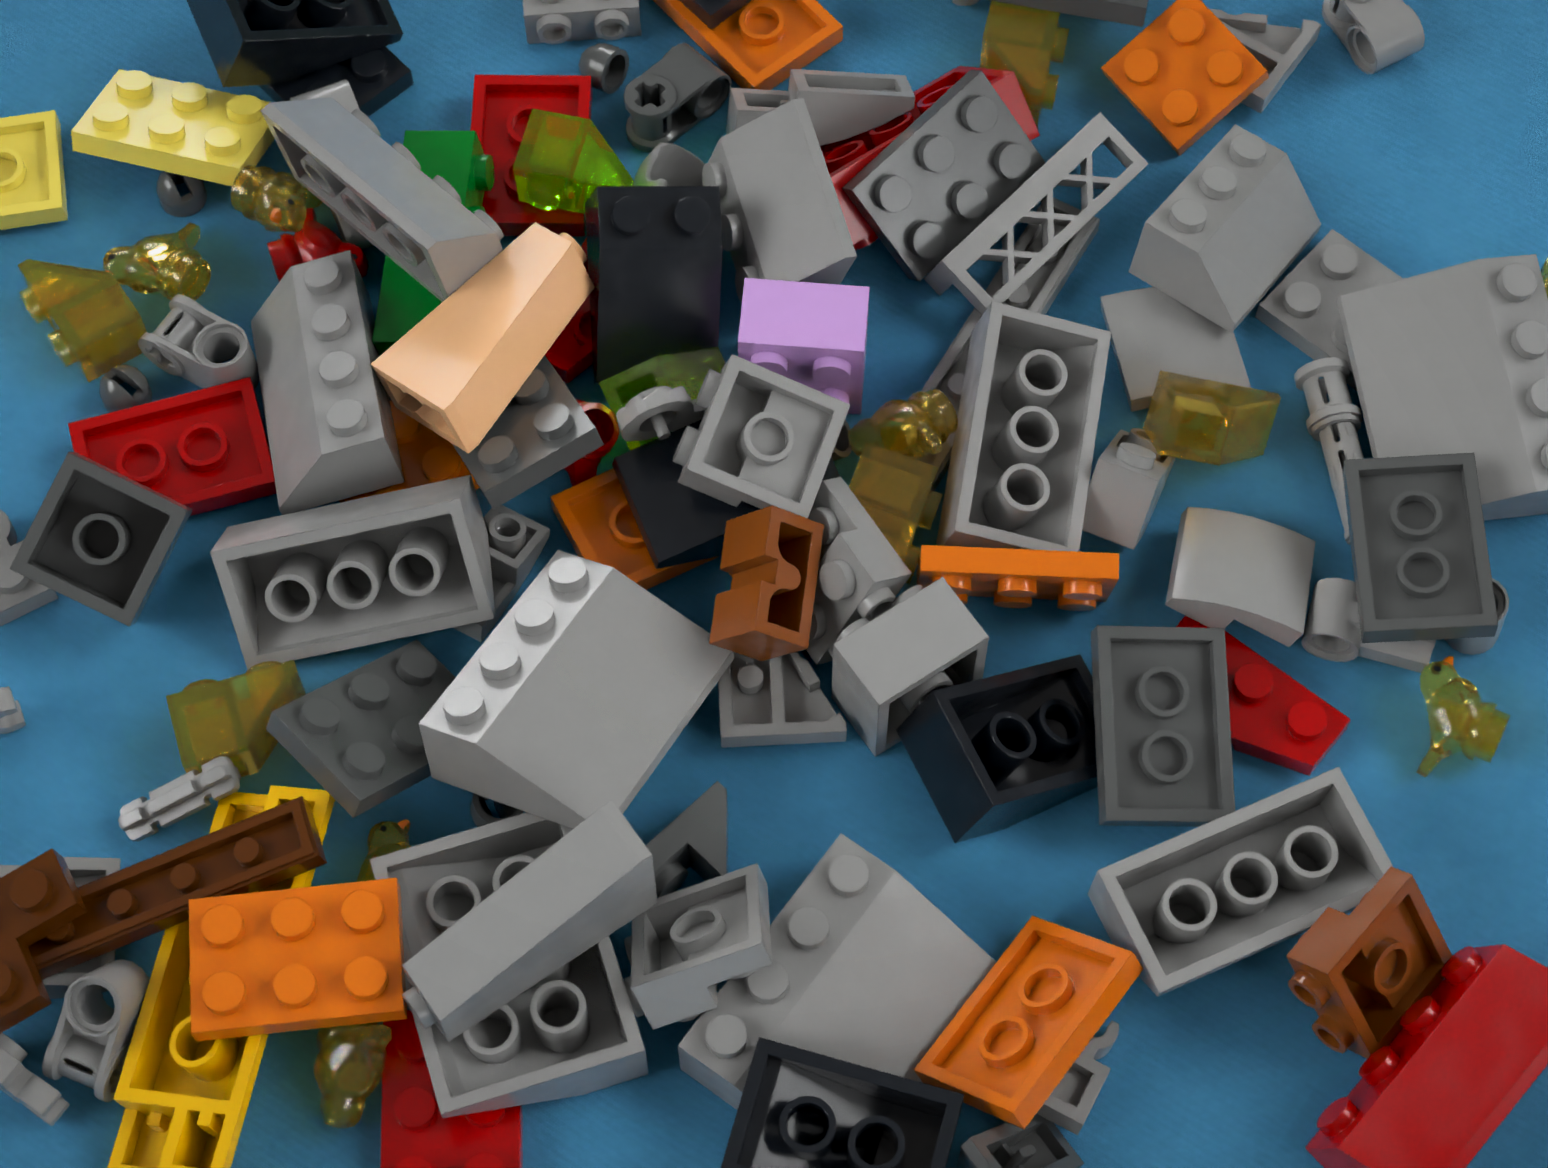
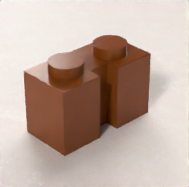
[709,505,824,661]

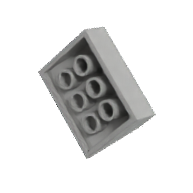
[1336,254,1548,520]
[419,550,734,829]
[370,812,649,1118]
[678,833,996,1110]

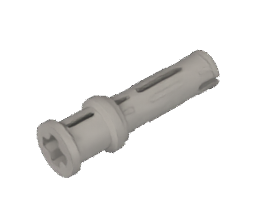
[1294,357,1364,545]

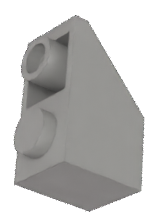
[1082,428,1178,550]

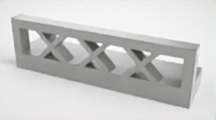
[924,112,1149,315]

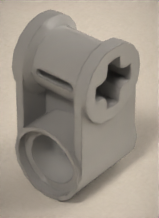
[1322,0,1425,74]
[137,294,260,389]
[42,959,149,1102]

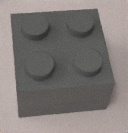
[9,452,193,627]

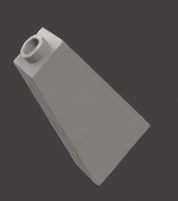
[402,800,657,1042]

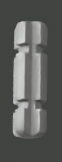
[118,756,241,841]

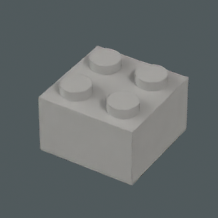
[831,577,989,757]

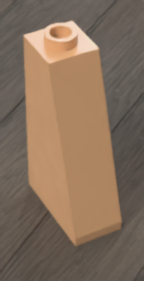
[371,223,594,454]

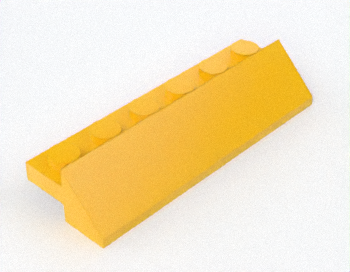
[107,785,335,1168]

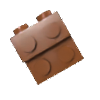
[1286,866,1452,1058]

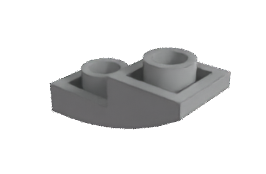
[453,505,550,642]

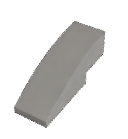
[726,69,915,146]

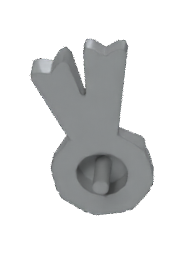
[616,386,706,441]

